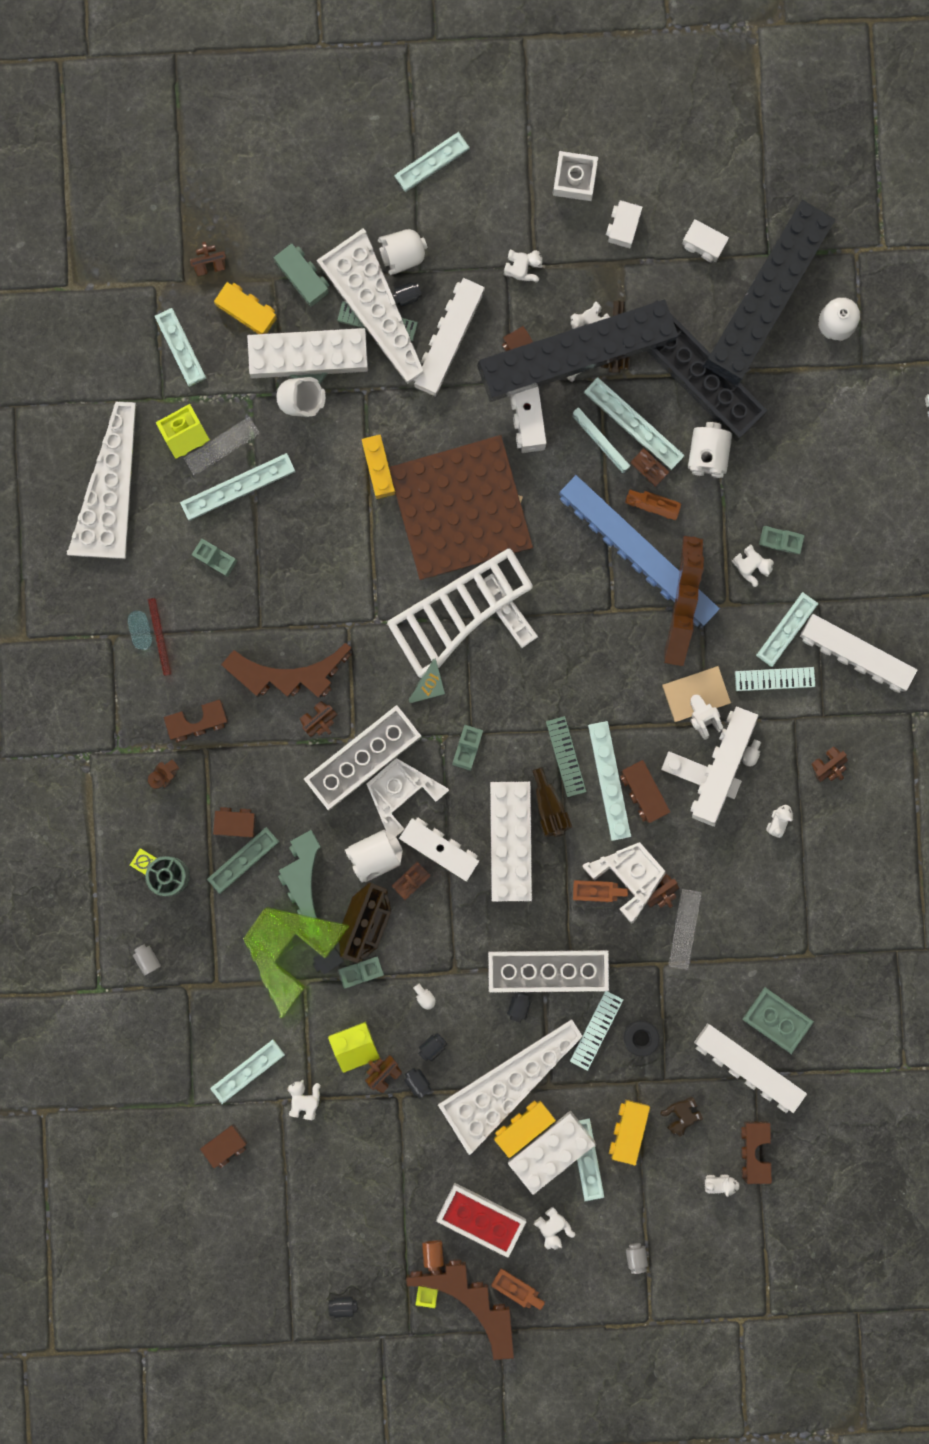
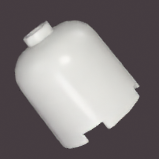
[378,229,427,275]
[818,298,860,341]
[276,377,326,417]

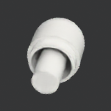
[742,739,761,766]
[413,983,436,1010]

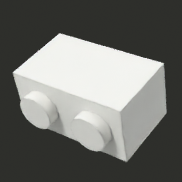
[606,200,642,248]
[682,219,729,262]

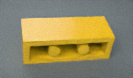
[214,282,277,334]
[361,435,395,499]
[609,1099,650,1165]
[494,1100,556,1158]

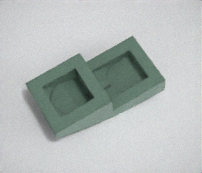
[759,526,804,554]
[192,539,238,577]
[452,725,483,771]
[338,956,384,988]

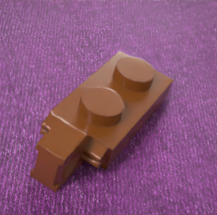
[625,490,681,520]
[573,880,628,902]
[491,1268,545,1310]

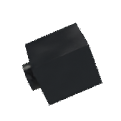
[312,945,344,975]

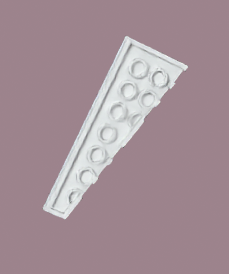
[317,228,423,384]
[67,402,136,559]

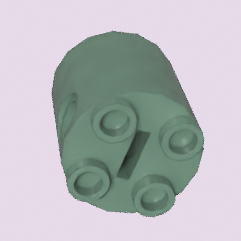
[145,856,189,896]

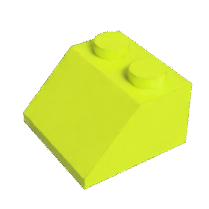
[156,404,210,459]
[328,1022,380,1073]

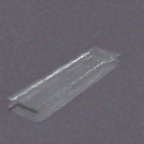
[183,417,260,476]
[668,889,702,970]

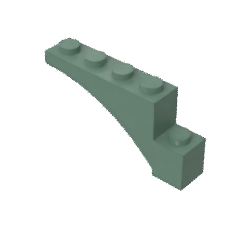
[278,830,325,940]

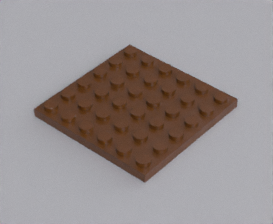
[389,435,533,580]

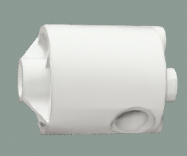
[688,422,732,478]
[345,830,403,883]

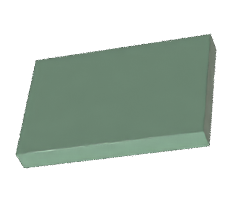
[742,987,814,1054]

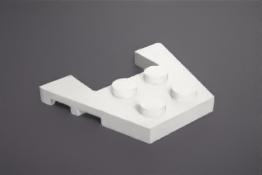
[367,758,449,837]
[582,842,665,924]

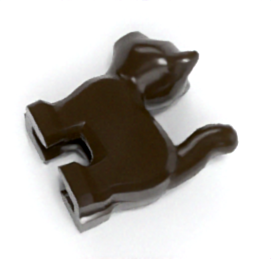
[660,1096,703,1137]

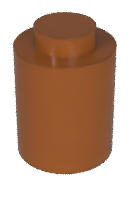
[422,1240,444,1271]

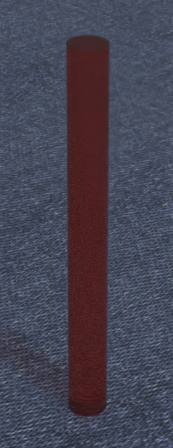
[148,598,171,676]

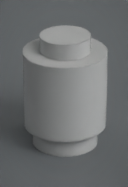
[626,1243,648,1274]

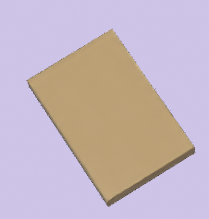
[662,666,731,722]

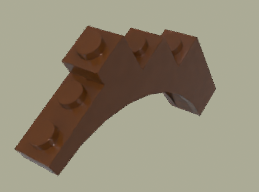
[664,536,704,666]
[221,643,352,698]
[406,1259,514,1360]

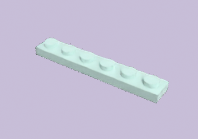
[584,377,685,471]
[180,453,295,521]
[588,721,631,841]

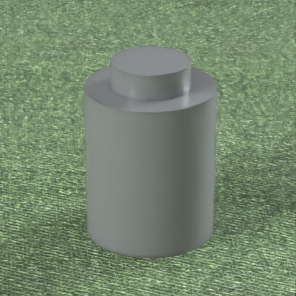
[132,944,161,976]

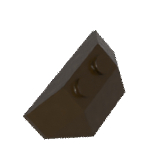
[338,882,391,963]

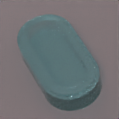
[128,611,152,650]

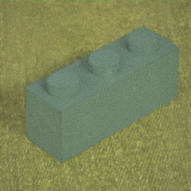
[273,243,329,307]

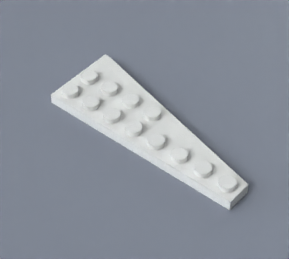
[438,1019,582,1155]

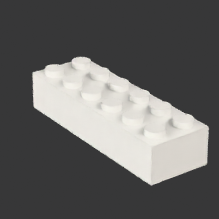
[247,328,368,378]
[304,705,422,810]
[490,782,532,901]
[488,950,609,992]

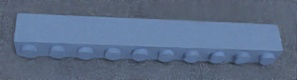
[559,475,720,627]

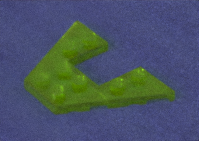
[243,907,349,1019]

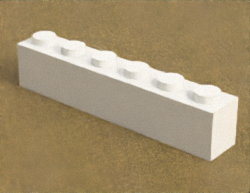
[413,278,485,397]
[800,614,917,693]
[690,706,758,827]
[694,1023,807,1113]

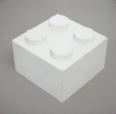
[553,151,598,201]

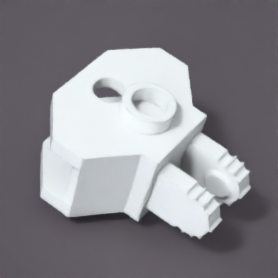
[690,695,723,740]

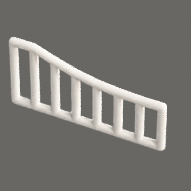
[387,549,533,678]

